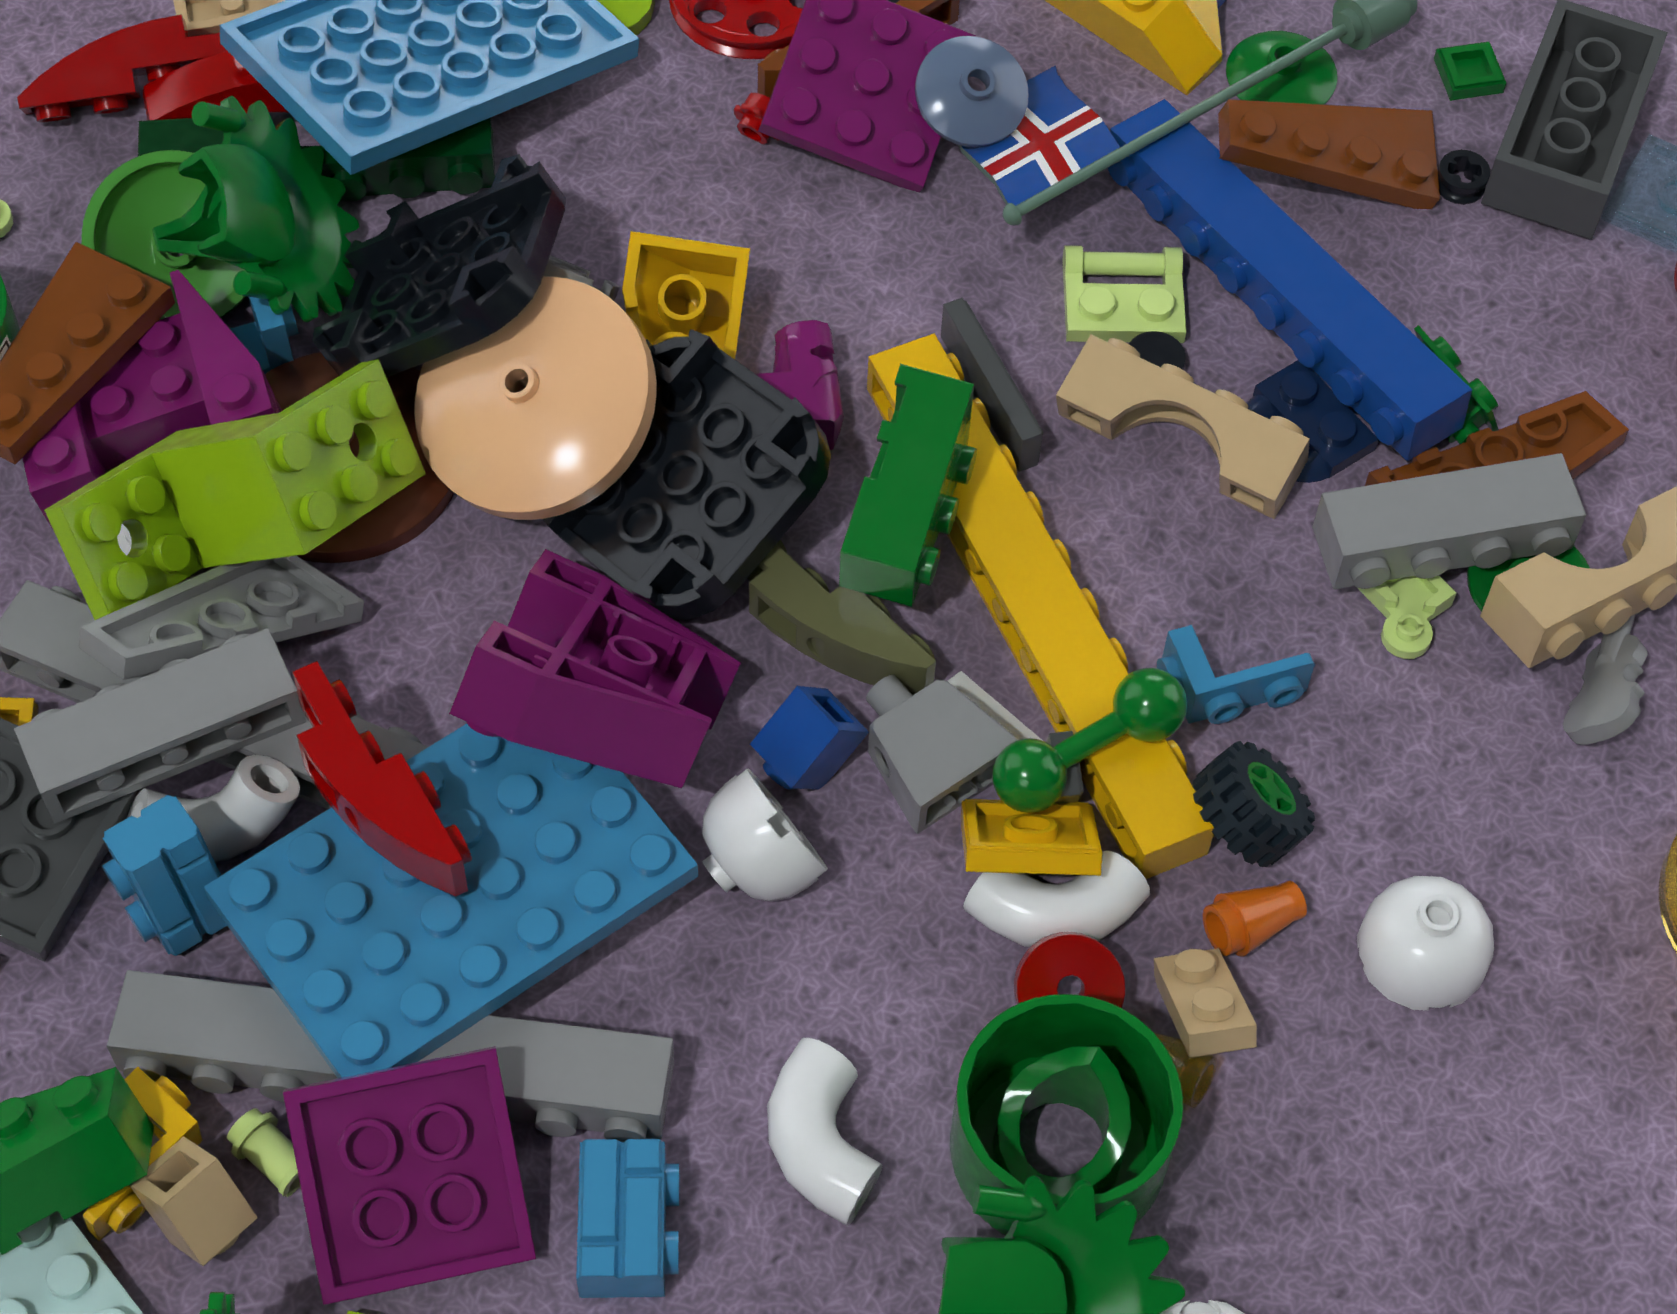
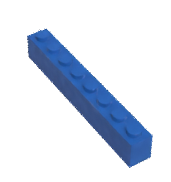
[1108,99,1472,462]

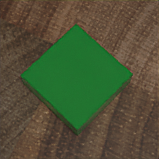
[1434,41,1506,101]

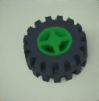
[1192,741,1315,867]

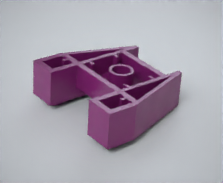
[22,270,282,531]
[449,549,741,788]

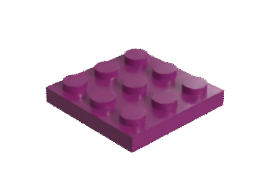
[758,0,976,193]
[283,1046,536,1305]

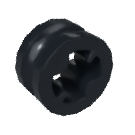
[1438,149,1491,205]

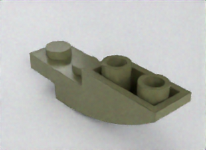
[747,540,936,695]

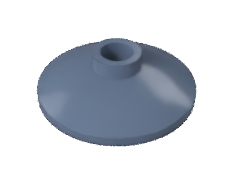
[915,36,1029,148]

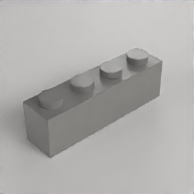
[1312,453,1586,590]
[14,628,306,824]

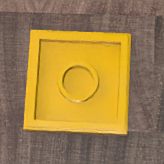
[961,799,1102,876]

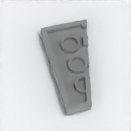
[79,556,364,680]

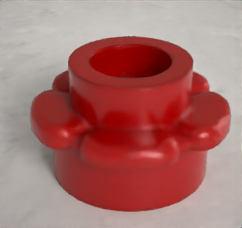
[734,93,779,145]

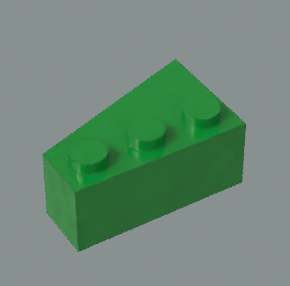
[839,364,977,607]
[0,1067,154,1255]

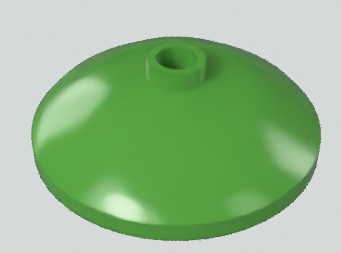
[82,150,246,320]

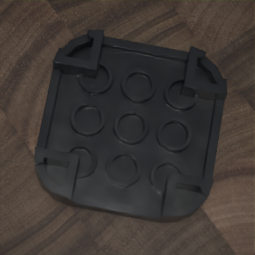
[312,154,566,378]
[543,329,831,620]

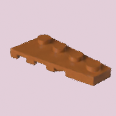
[1218,99,1440,209]
[0,242,175,465]
[1365,391,1629,486]

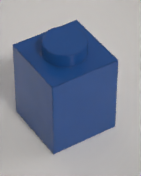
[750,686,869,790]

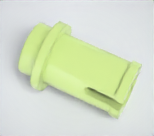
[227,1108,301,1197]

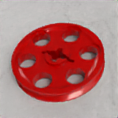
[669,0,803,59]

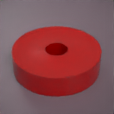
[1014,932,1125,1008]

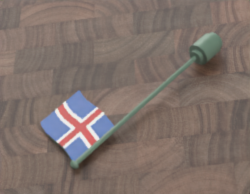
[957,0,1417,226]

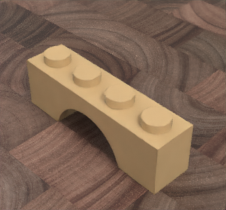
[1056,334,1310,519]
[1480,486,1677,668]

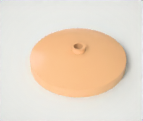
[414,276,657,520]

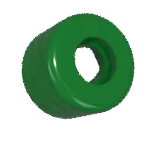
[950,994,1183,1236]

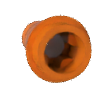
[1202,880,1307,957]

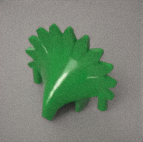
[152,96,359,323]
[938,1175,1185,1314]

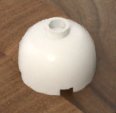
[702,768,828,902]
[1357,876,1494,1010]

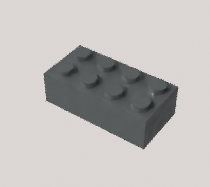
[1481,0,1668,240]

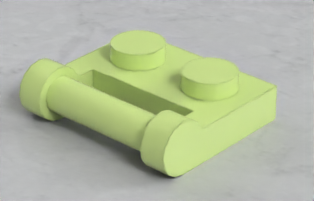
[1063,245,1186,343]

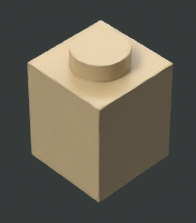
[129,1136,258,1266]

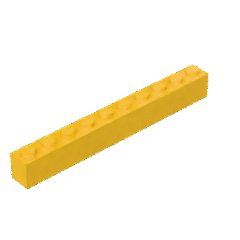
[867,333,1214,879]

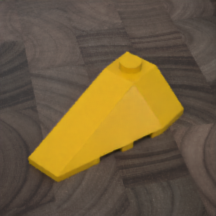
[622,231,750,359]

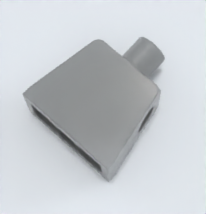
[866,675,1017,834]

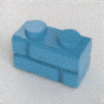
[102,795,227,956]
[576,1139,680,1298]

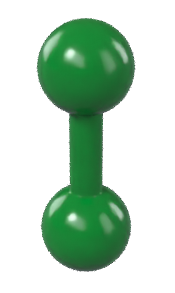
[992,668,1187,813]

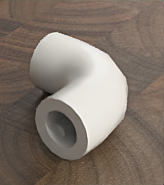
[127,755,300,862]
[963,850,1150,947]
[767,1038,882,1226]

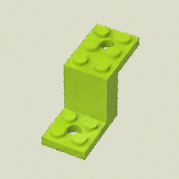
[44,359,426,620]

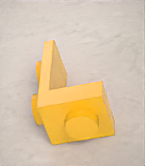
[83,1067,203,1241]

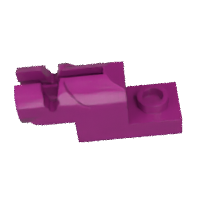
[756,320,844,450]

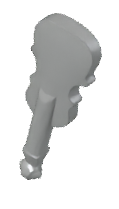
[1563,611,1648,745]

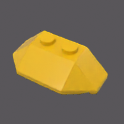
[1045,0,1222,95]

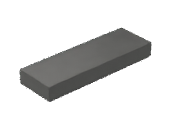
[941,298,1043,472]

